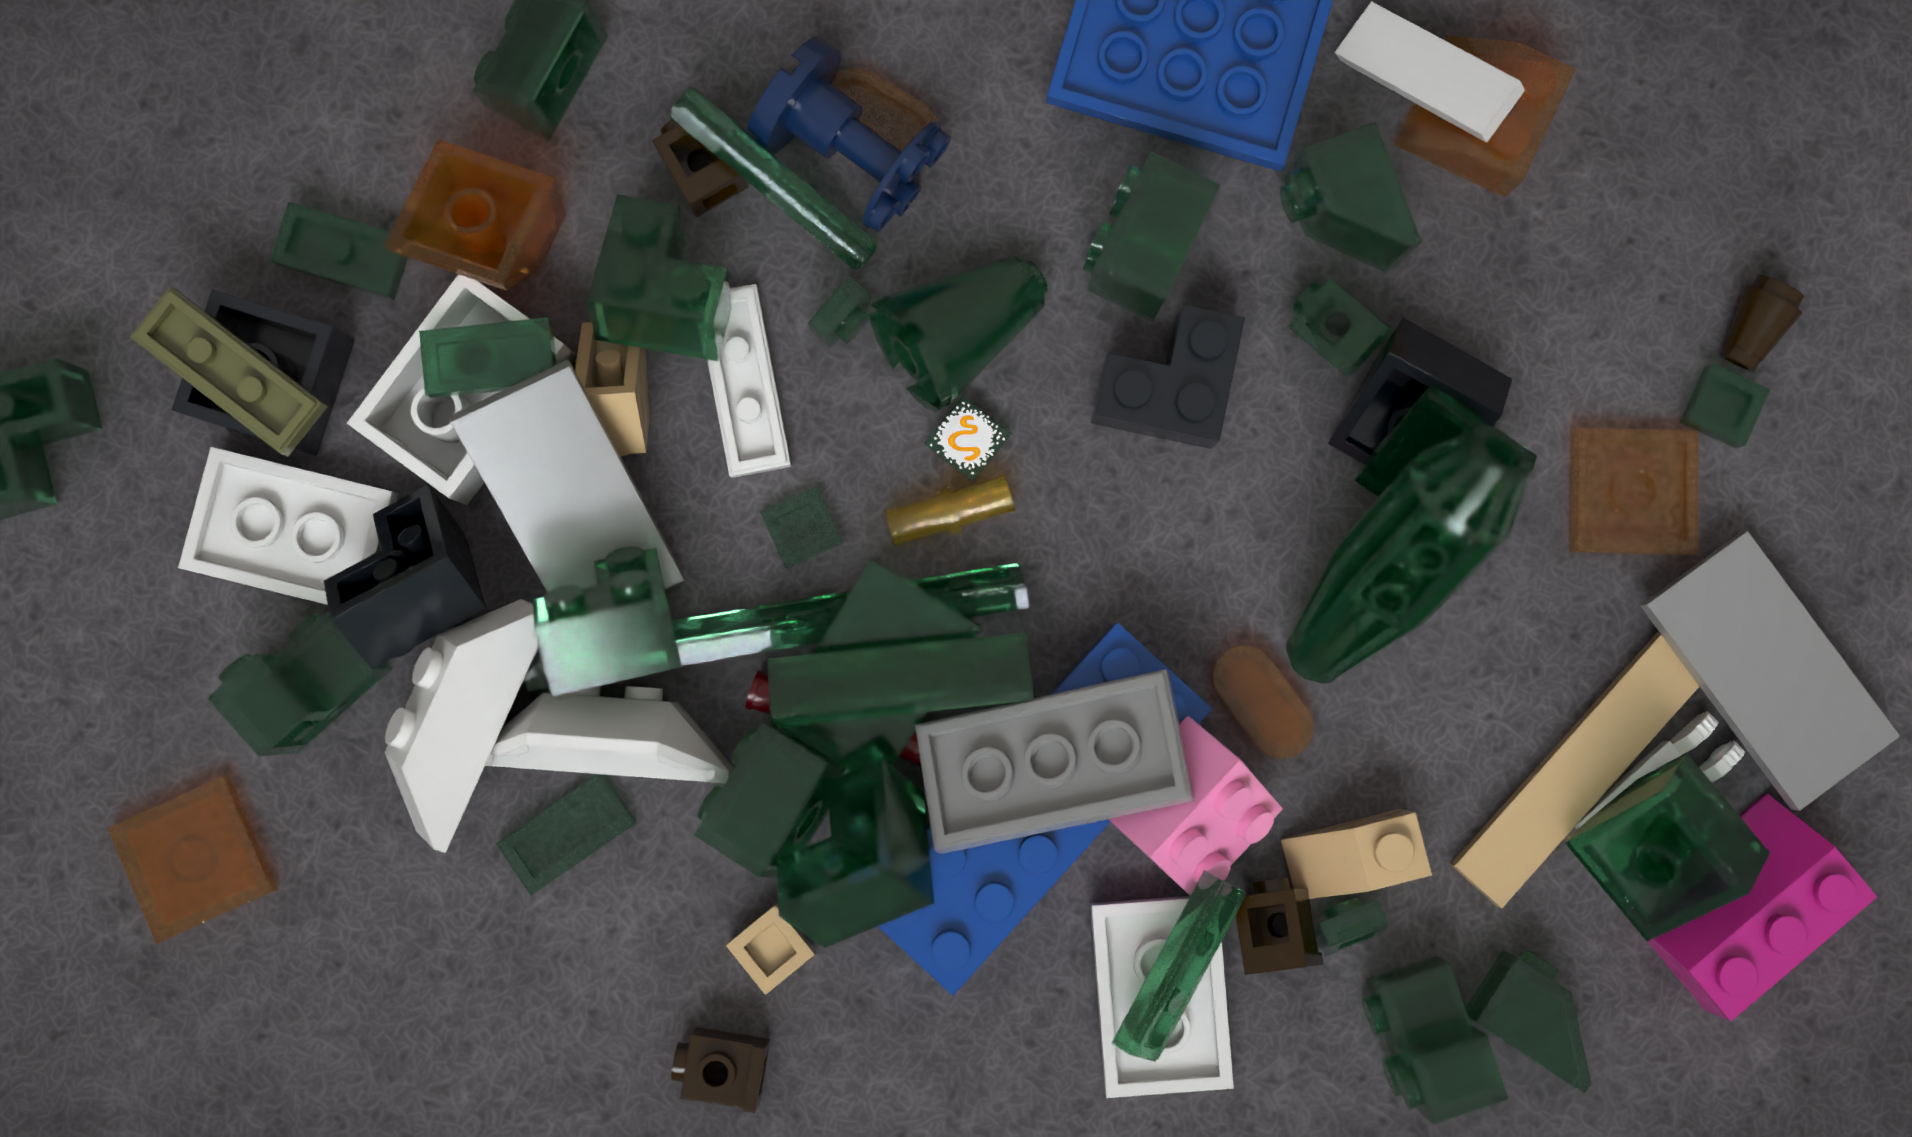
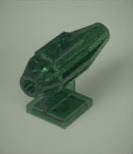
[1286,384,1537,684]

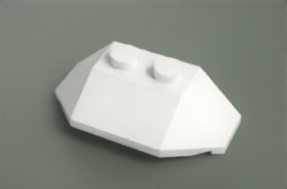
[385,599,552,853]
[485,681,735,784]

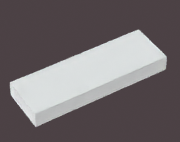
[1334,1,1525,143]
[695,284,792,478]

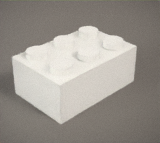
[347,270,577,505]

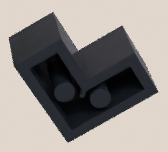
[1090,304,1245,449]
[323,484,486,669]

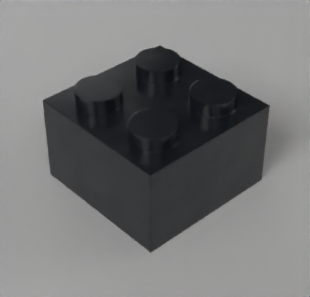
[172,289,355,457]

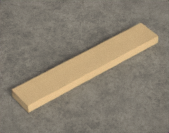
[1450,631,1699,908]

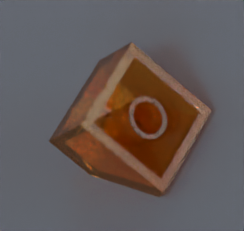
[1394,35,1576,198]
[385,139,566,290]

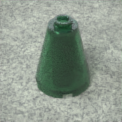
[870,255,1048,412]

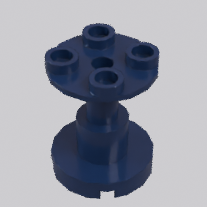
[747,36,951,232]

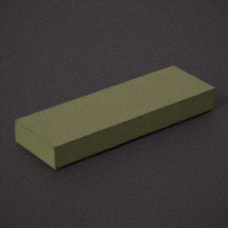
[130,286,328,456]

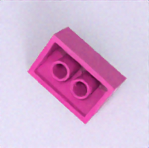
[1624,794,1877,1021]

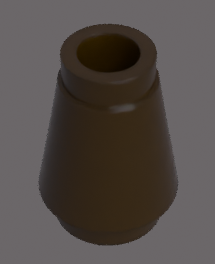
[1720,275,1805,372]

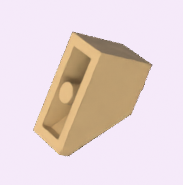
[575,319,650,456]
[1280,809,1432,899]

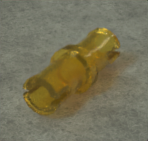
[885,474,1016,547]

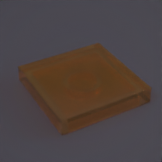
[1569,428,1699,556]
[107,776,278,944]

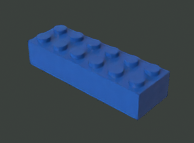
[858,622,1212,996]

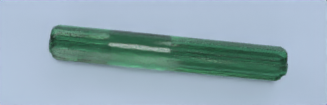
[669,87,877,270]

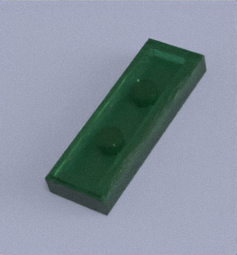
[1112,870,1246,1062]

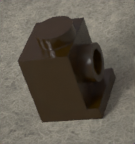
[652,110,749,217]
[1233,878,1324,975]
[671,1027,770,1113]

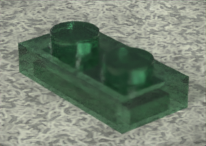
[269,202,413,300]

